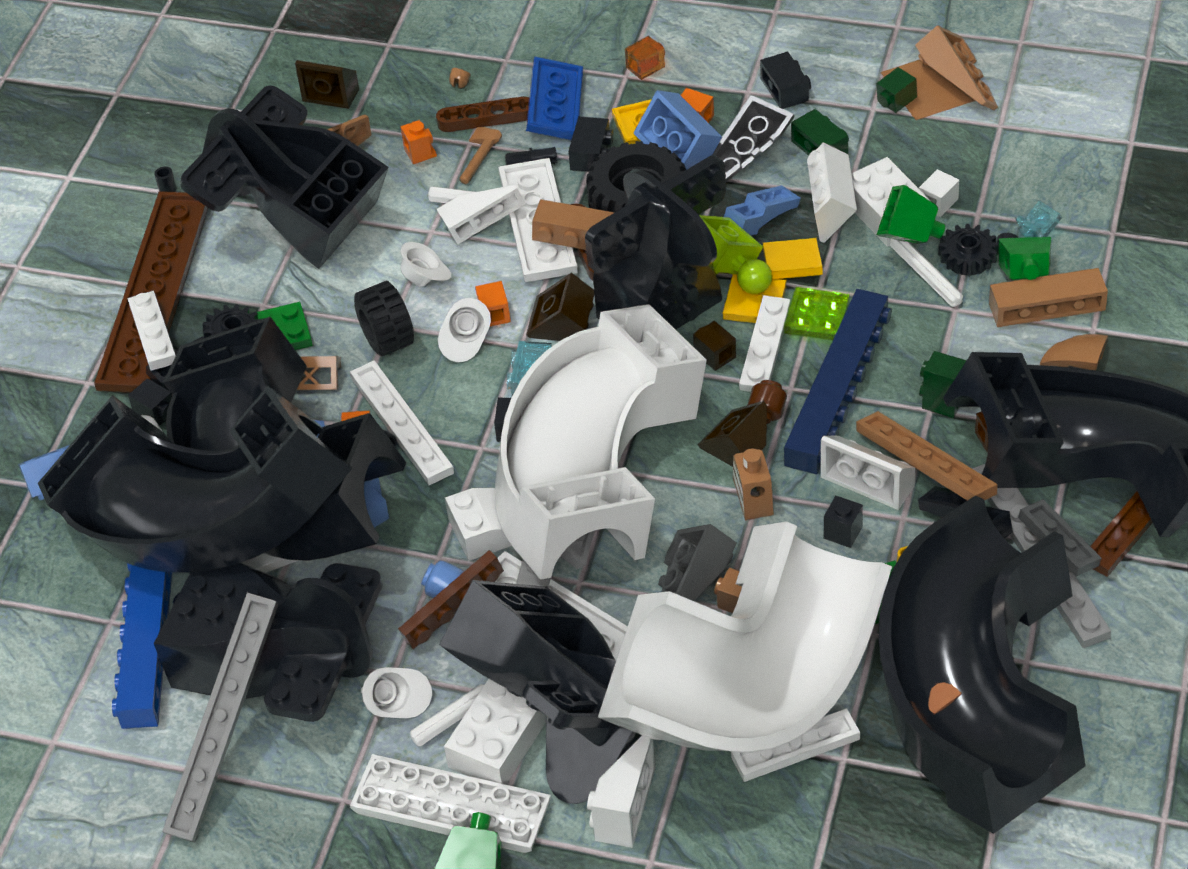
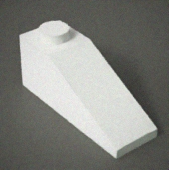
[437,185,525,244]

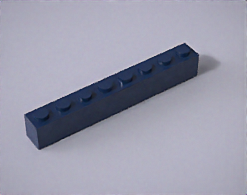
[784,289,892,474]

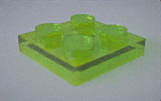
[784,287,850,340]

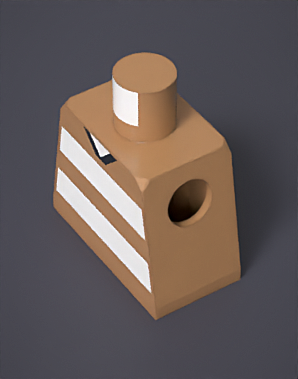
[733,449,774,520]

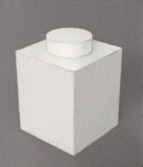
[919,169,959,217]

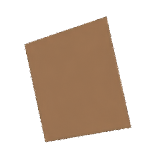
[880,59,976,120]

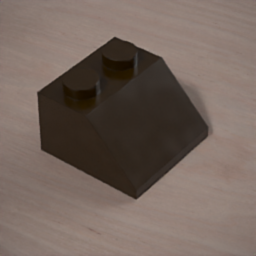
[526,272,594,341]

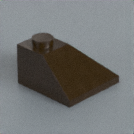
[295,60,359,109]
[697,401,767,467]

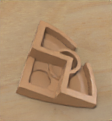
[1040,334,1108,370]

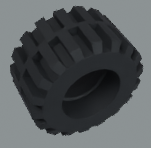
[354,280,414,357]

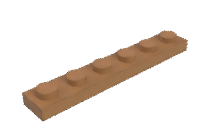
[856,411,998,501]

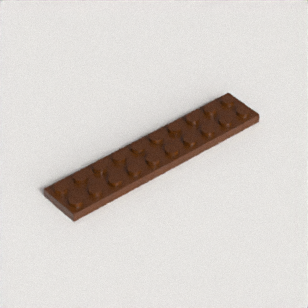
[94,191,208,393]

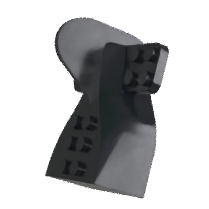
[180,85,389,269]
[585,155,726,330]
[154,563,383,722]
[439,580,636,804]

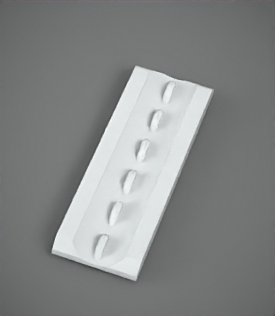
[350,754,551,853]

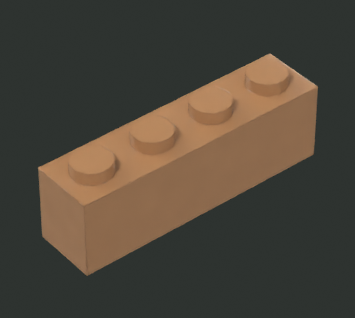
[532,199,614,250]
[989,268,1108,327]

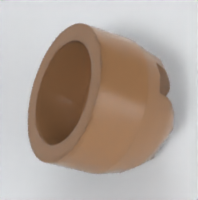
[449,68,471,89]

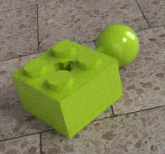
[699,215,772,294]

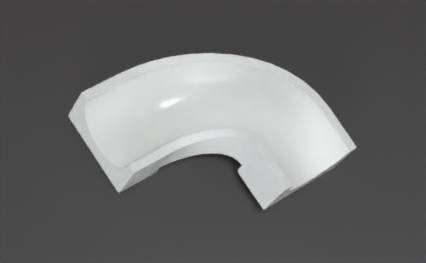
[495,304,707,580]
[598,522,892,751]

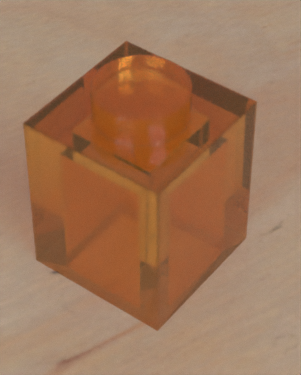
[625,35,665,80]

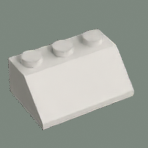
[807,142,857,243]
[821,436,915,510]

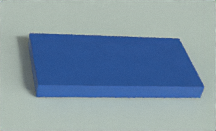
[526,57,583,140]

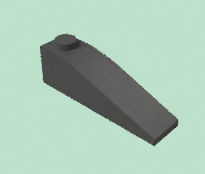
[658,524,737,601]

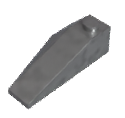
[712,95,795,182]

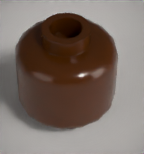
[747,380,787,424]

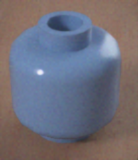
[421,560,464,598]

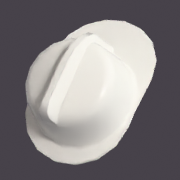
[400,242,451,287]
[438,298,491,362]
[361,667,432,718]

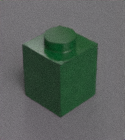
[876,67,917,113]

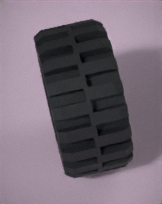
[586,141,686,213]

